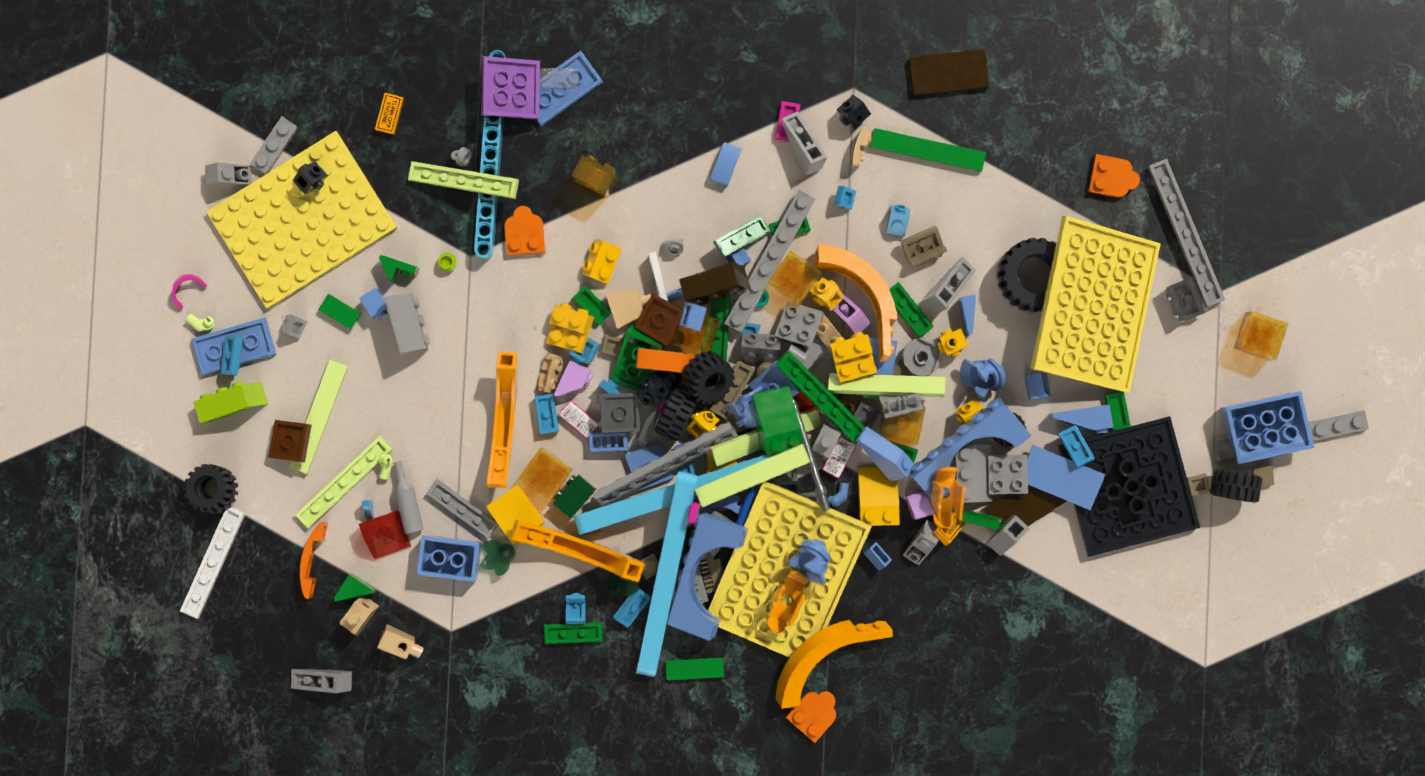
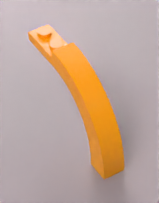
[815,244,897,362]
[487,351,518,488]
[510,519,645,582]
[776,620,893,709]

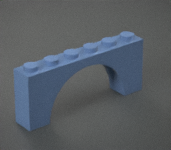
[910,397,1031,498]
[667,513,749,641]

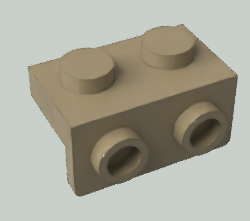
[900,226,947,266]

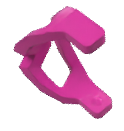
[172,274,207,309]

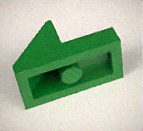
[379,255,420,284]

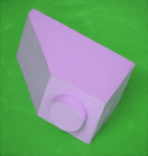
[833,292,871,334]
[554,360,593,397]
[905,488,934,519]

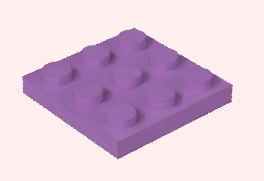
[481,56,540,119]

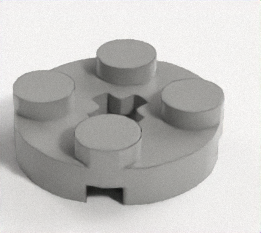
[902,338,941,376]

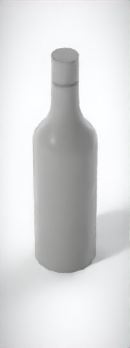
[394,461,424,534]

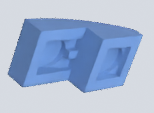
[710,142,742,187]

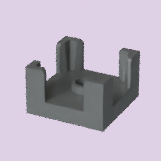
[597,393,640,433]

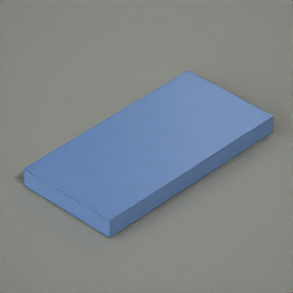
[536,51,603,127]
[191,317,276,376]
[1027,445,1105,510]

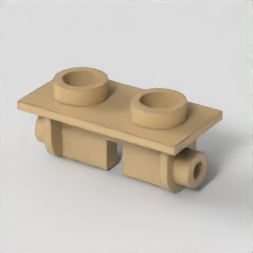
[816,315,842,352]
[537,353,563,394]

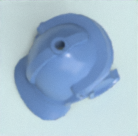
[960,358,1006,400]
[723,386,763,429]
[787,539,831,585]

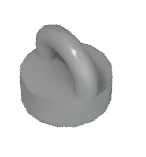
[450,147,471,167]

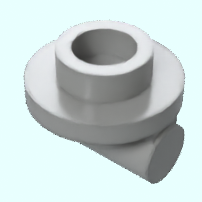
[664,239,683,256]

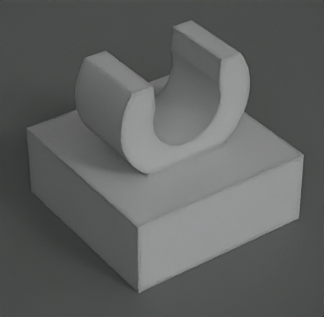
[281,314,307,339]

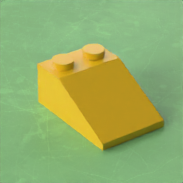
[858,467,899,526]

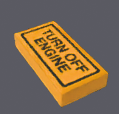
[375,93,404,135]
[932,508,967,546]

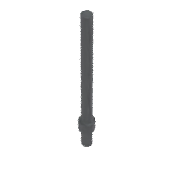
[793,399,830,512]

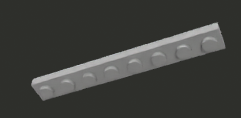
[1148,159,1225,307]
[724,190,815,333]
[1213,410,1369,461]
[593,422,738,507]

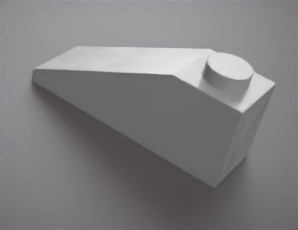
[781,112,827,175]
[922,257,976,315]
[291,669,352,693]

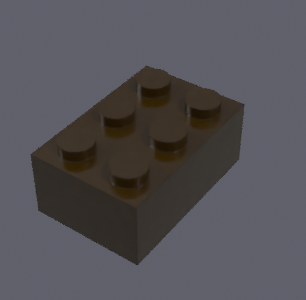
[679,262,750,306]

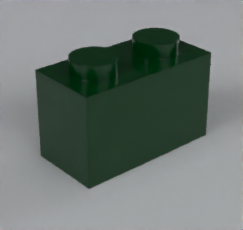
[553,474,596,519]

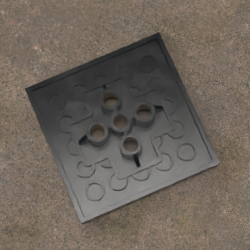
[1058,416,1200,557]

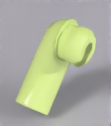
[185,314,215,332]
[379,453,393,480]

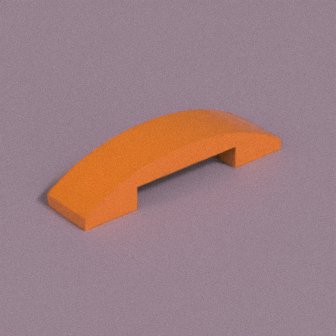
[636,348,695,373]
[300,521,328,599]

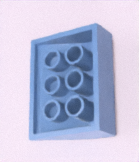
[1220,391,1314,464]

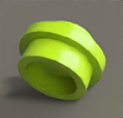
[437,253,457,272]

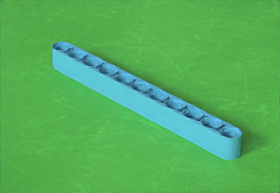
[474,50,506,260]
[573,454,774,535]
[636,471,697,677]

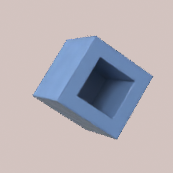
[360,288,388,319]

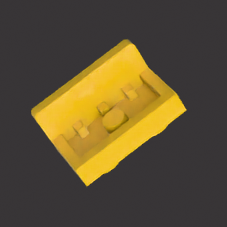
[582,239,622,285]

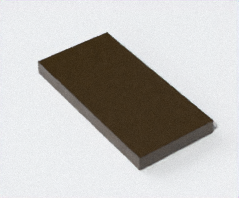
[909,49,989,96]
[983,485,1067,526]

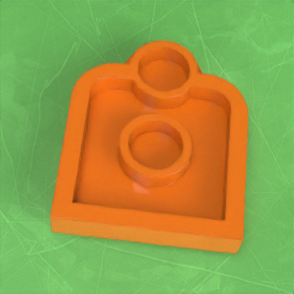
[1088,154,1140,198]
[505,206,546,256]
[786,691,836,743]

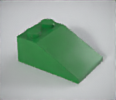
[610,323,665,390]
[752,385,803,455]

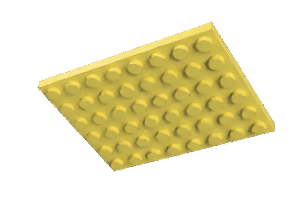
[206,131,397,309]
[1030,216,1160,393]
[708,481,871,657]

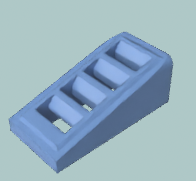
[958,295,976,336]
[589,432,629,452]

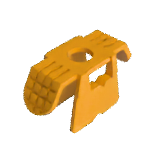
[931,467,965,529]
[767,571,808,634]

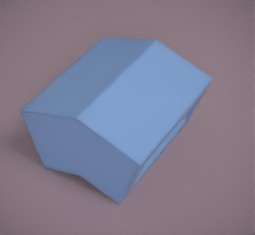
[724,248,751,266]
[679,302,707,331]
[1024,372,1051,400]
[863,542,892,571]

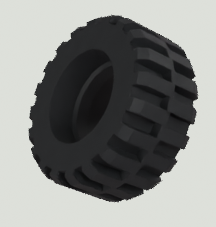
[997,238,1056,313]

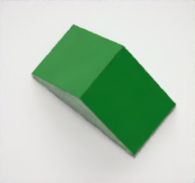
[334,573,376,601]

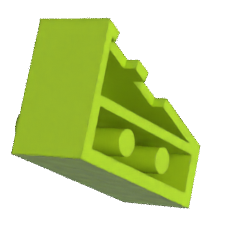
[193,381,268,424]

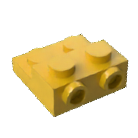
[546,303,594,354]
[829,332,877,383]

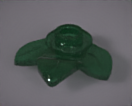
[480,540,516,577]
[606,571,639,597]

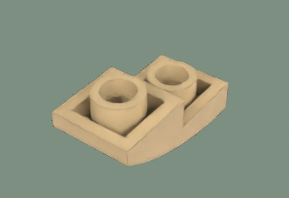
[851,126,871,167]

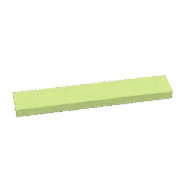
[408,161,519,199]
[289,360,349,474]
[828,373,946,397]
[710,407,822,466]
[295,436,393,529]
[695,444,810,507]

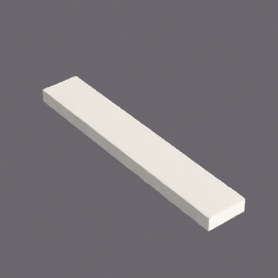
[180,507,246,619]

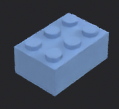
[417,535,482,582]

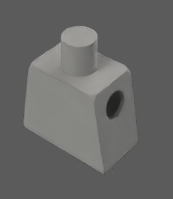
[811,422,841,462]

